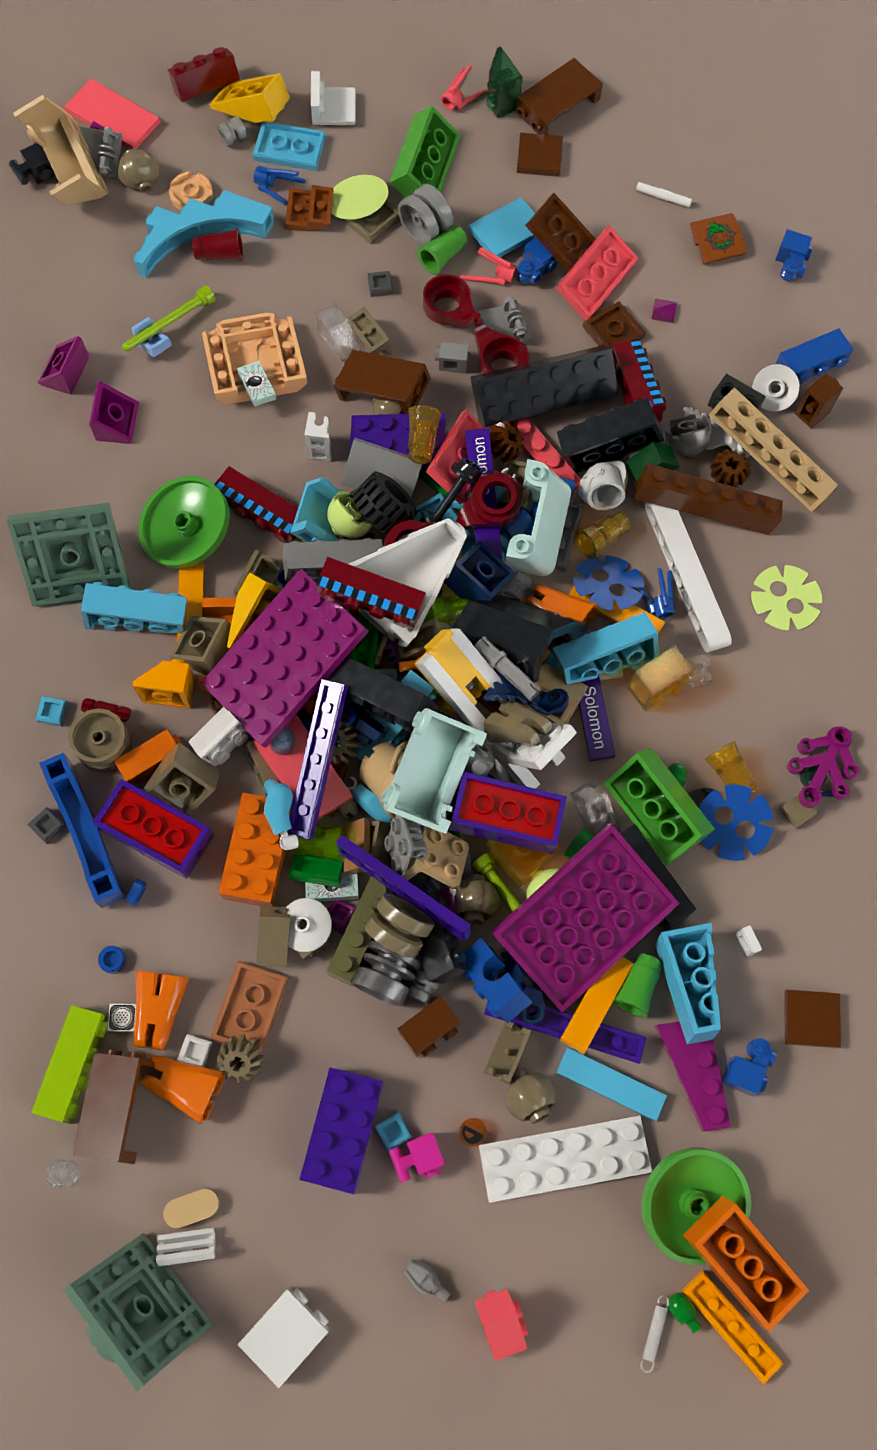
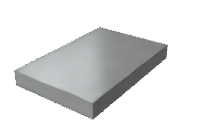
[341,438,423,497]

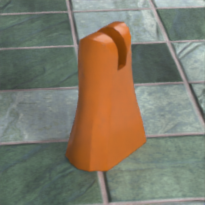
[523,583,598,642]
[134,970,189,1051]
[140,1055,225,1124]

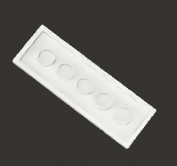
[478,1116,652,1203]

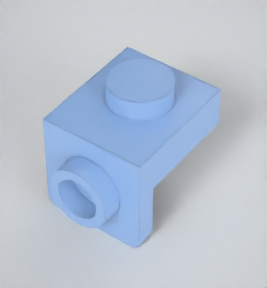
[132,317,172,357]

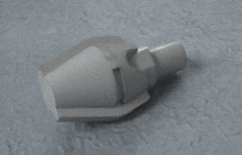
[404,1258,450,1302]

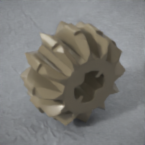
[331,721,362,764]
[217,1033,265,1083]

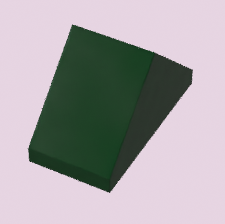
[626,442,680,483]

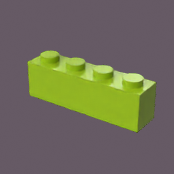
[31,1005,108,1124]

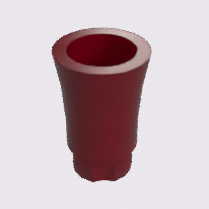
[192,228,243,261]

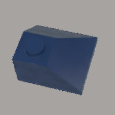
[443,540,516,601]

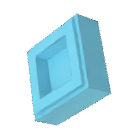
[35,696,68,727]
[375,1112,412,1151]

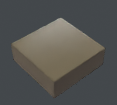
[780,796,817,829]

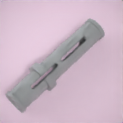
[474,636,541,701]

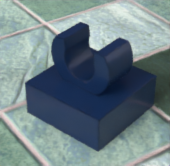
[355,715,389,747]

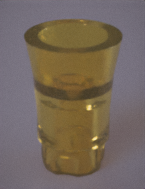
[408,405,442,464]
[575,511,631,559]
[705,741,758,793]

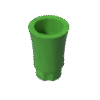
[417,226,467,274]
[613,953,663,1018]

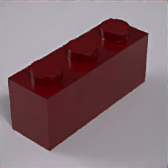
[167,47,240,102]

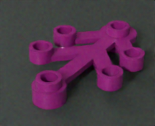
[787,726,860,808]

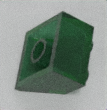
[486,46,523,119]

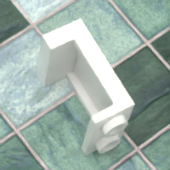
[238,1287,330,1388]

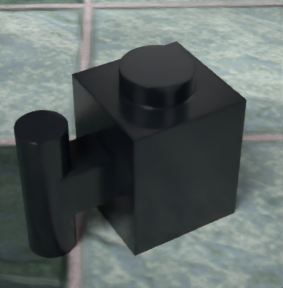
[9,143,56,185]

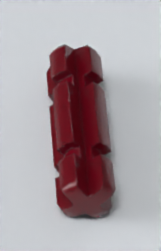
[81,698,131,722]

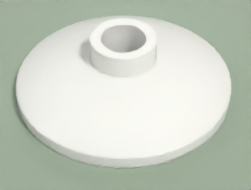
[752,364,799,412]
[286,898,332,952]

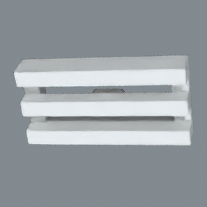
[156,1228,215,1266]

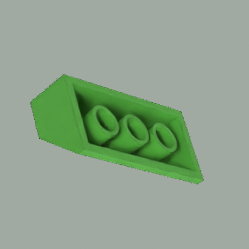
[389,106,461,197]
[604,748,715,866]

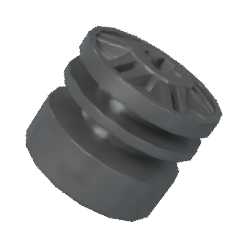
[351,941,421,1007]

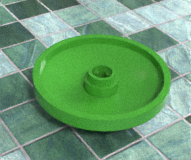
[138,476,230,569]
[641,1147,751,1265]

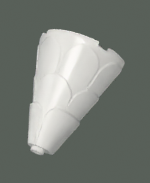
[349,518,467,647]

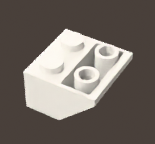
[188,707,249,767]

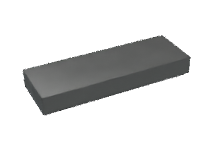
[554,502,585,572]

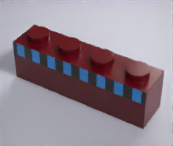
[612,339,667,422]
[214,466,298,543]
[316,557,426,628]

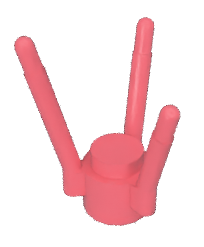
[441,65,487,110]
[460,247,517,286]

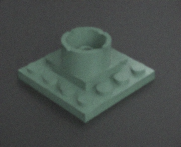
[7,502,130,606]
[64,1233,213,1391]

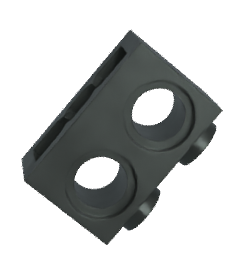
[707,373,766,410]

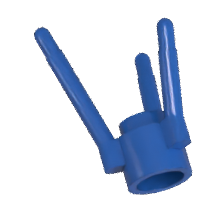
[253,166,305,205]
[638,568,676,619]

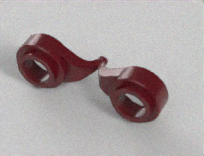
[423,274,529,374]
[384,472,523,547]

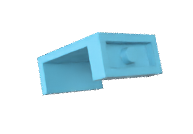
[291,477,353,542]

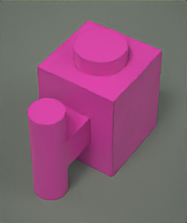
[389,1132,445,1183]

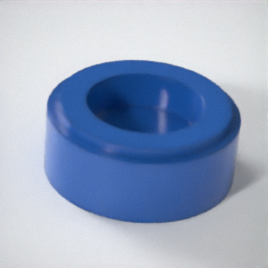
[126,879,147,906]
[98,946,126,974]

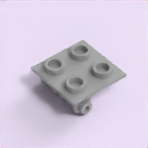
[79,127,123,178]
[476,296,532,343]
[385,815,428,877]

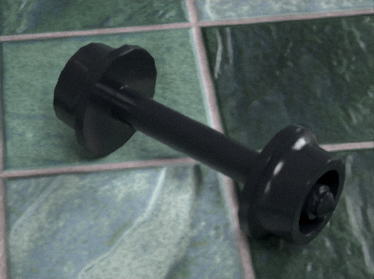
[419,457,483,523]

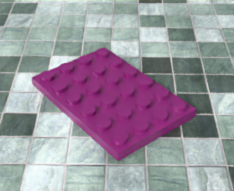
[201,569,369,748]
[491,824,679,1013]

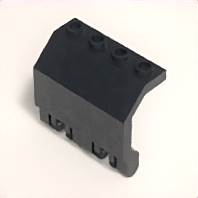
[452,594,586,682]

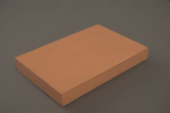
[210,961,289,1054]

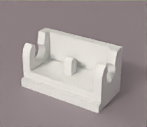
[304,412,332,462]

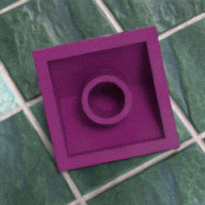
[38,336,89,395]
[89,381,139,444]

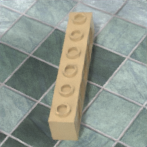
[709,387,838,512]

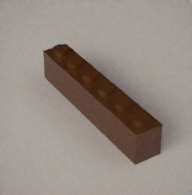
[635,464,783,535]

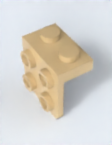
[403,825,469,888]

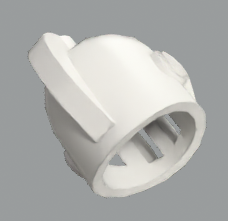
[578,461,628,510]

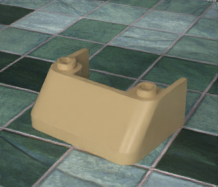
[13,95,108,205]

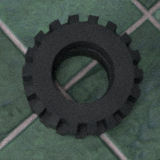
[353,471,417,534]

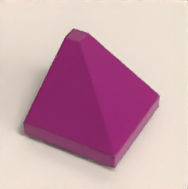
[651,298,677,323]
[327,900,356,936]

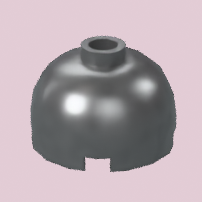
[664,414,712,458]

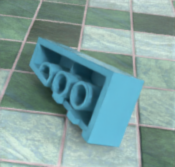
[553,612,660,685]
[655,923,721,1045]

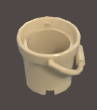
[359,742,408,819]

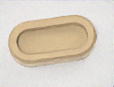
[163,1189,220,1228]

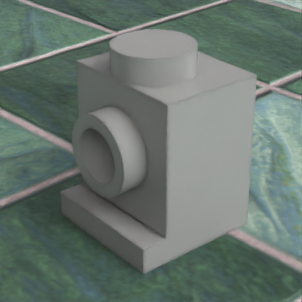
[435,340,469,373]
[463,738,495,777]

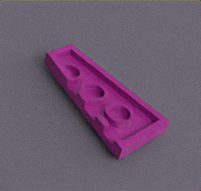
[655,1021,731,1132]

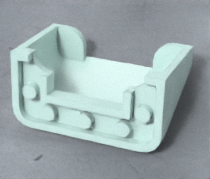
[505,459,571,576]
[381,708,487,834]

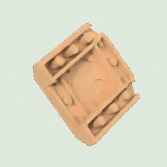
[202,313,308,404]

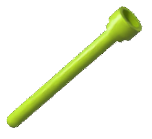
[122,285,216,352]
[472,853,520,911]

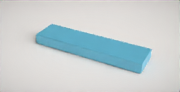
[556,1047,667,1121]

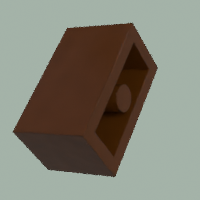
[795,373,843,429]
[397,996,460,1058]

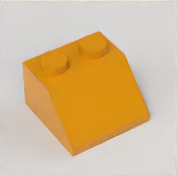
[132,659,196,709]

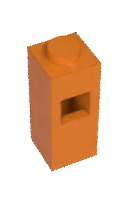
[114,729,183,786]

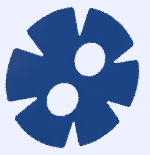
[573,555,644,610]
[699,784,773,861]

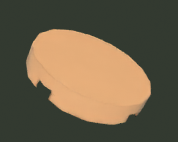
[169,172,213,211]

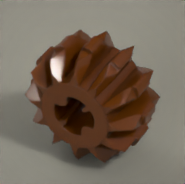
[489,420,524,463]
[710,449,751,488]

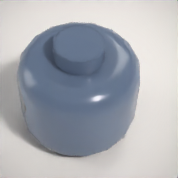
[269,727,295,755]

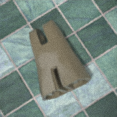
[484,698,552,745]

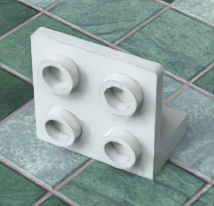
[311,71,355,125]

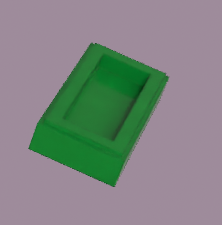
[288,854,344,888]

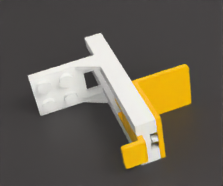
[414,629,577,789]

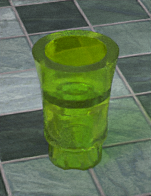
[423,595,470,625]
[287,825,345,861]

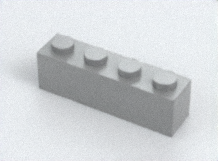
[282,538,383,582]

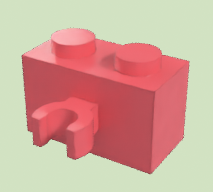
[475,1289,529,1362]

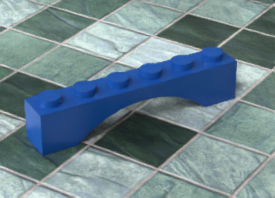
[39,752,126,908]

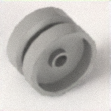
[398,184,453,245]

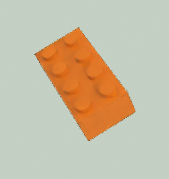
[218,792,293,907]
[683,1196,809,1332]

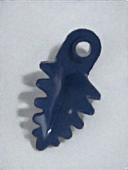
[483,677,569,716]
[499,947,545,1024]

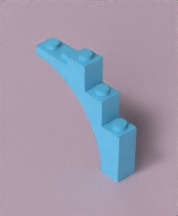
[134,190,274,278]

